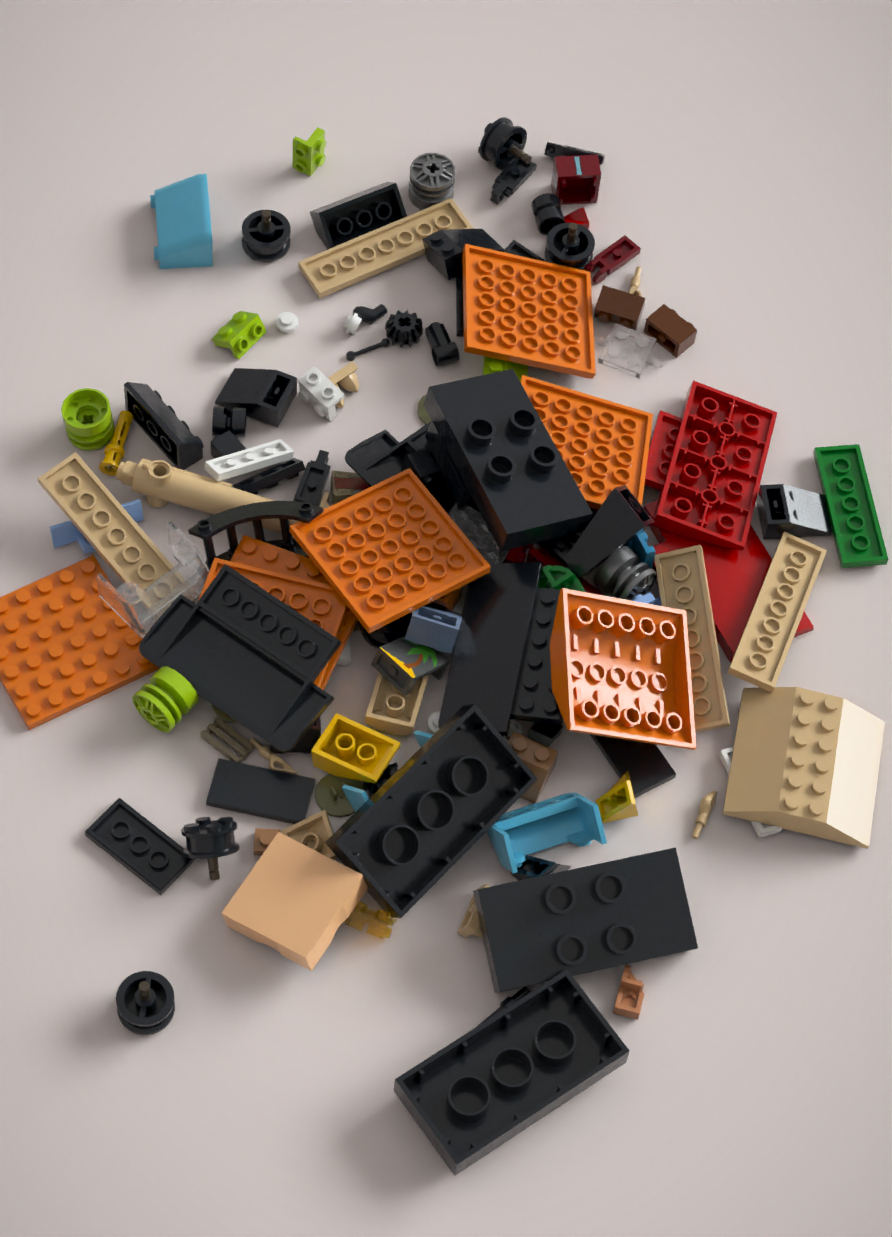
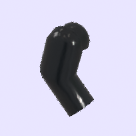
[353,304,388,324]

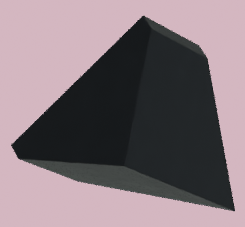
[510,855,572,881]

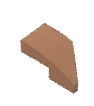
[613,964,644,1020]

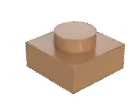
[254,828,281,856]

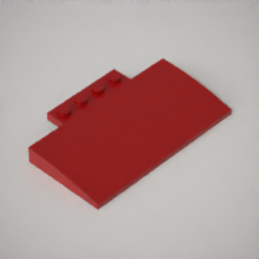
[644,380,778,551]
[644,500,814,662]

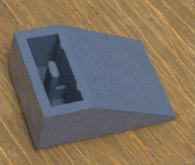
[405,604,462,654]

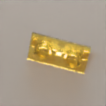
[344,901,397,939]

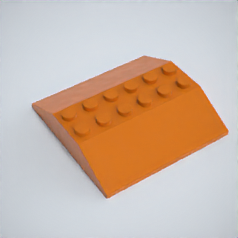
[550,588,697,750]

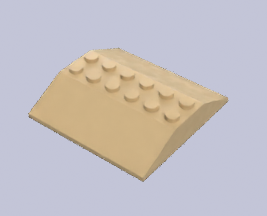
[722,687,885,849]

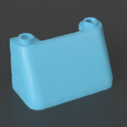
[150,174,213,269]

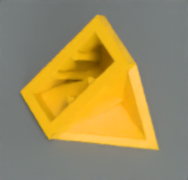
[595,771,638,823]

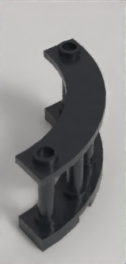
[188,501,324,579]

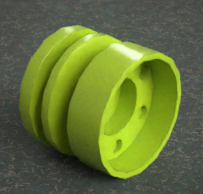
[61,388,115,451]
[132,666,199,733]

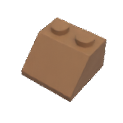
[507,731,558,803]

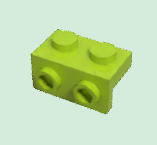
[292,127,326,176]
[212,311,266,359]

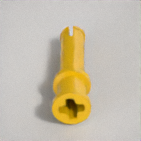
[99,410,134,476]

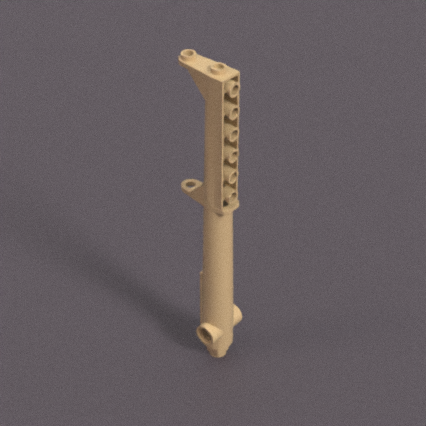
[116,458,330,533]

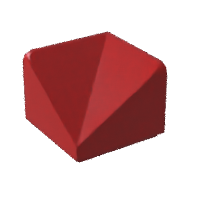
[564,207,590,230]

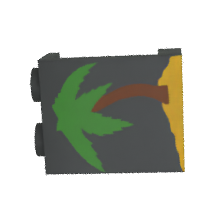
[371,636,450,696]

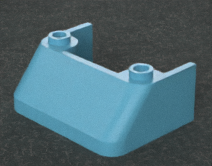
[487,793,607,874]

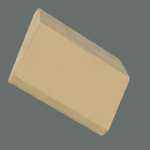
[281,810,338,860]

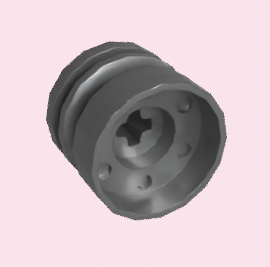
[408,153,456,210]
[593,546,657,600]

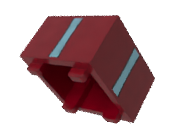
[551,155,601,205]

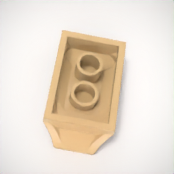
[365,673,430,736]

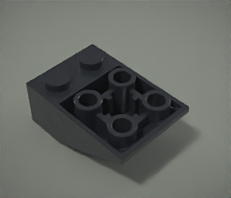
[215,368,297,428]
[756,484,832,539]

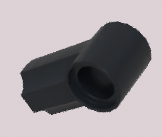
[425,322,460,367]

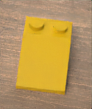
[311,713,401,783]

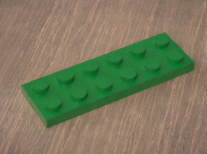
[813,444,888,568]

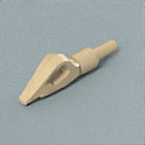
[629,267,642,297]
[249,737,297,775]
[692,791,718,839]

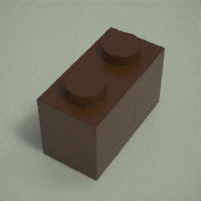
[594,285,645,330]
[644,304,697,358]

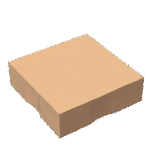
[221,832,368,971]

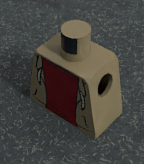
[330,471,370,505]

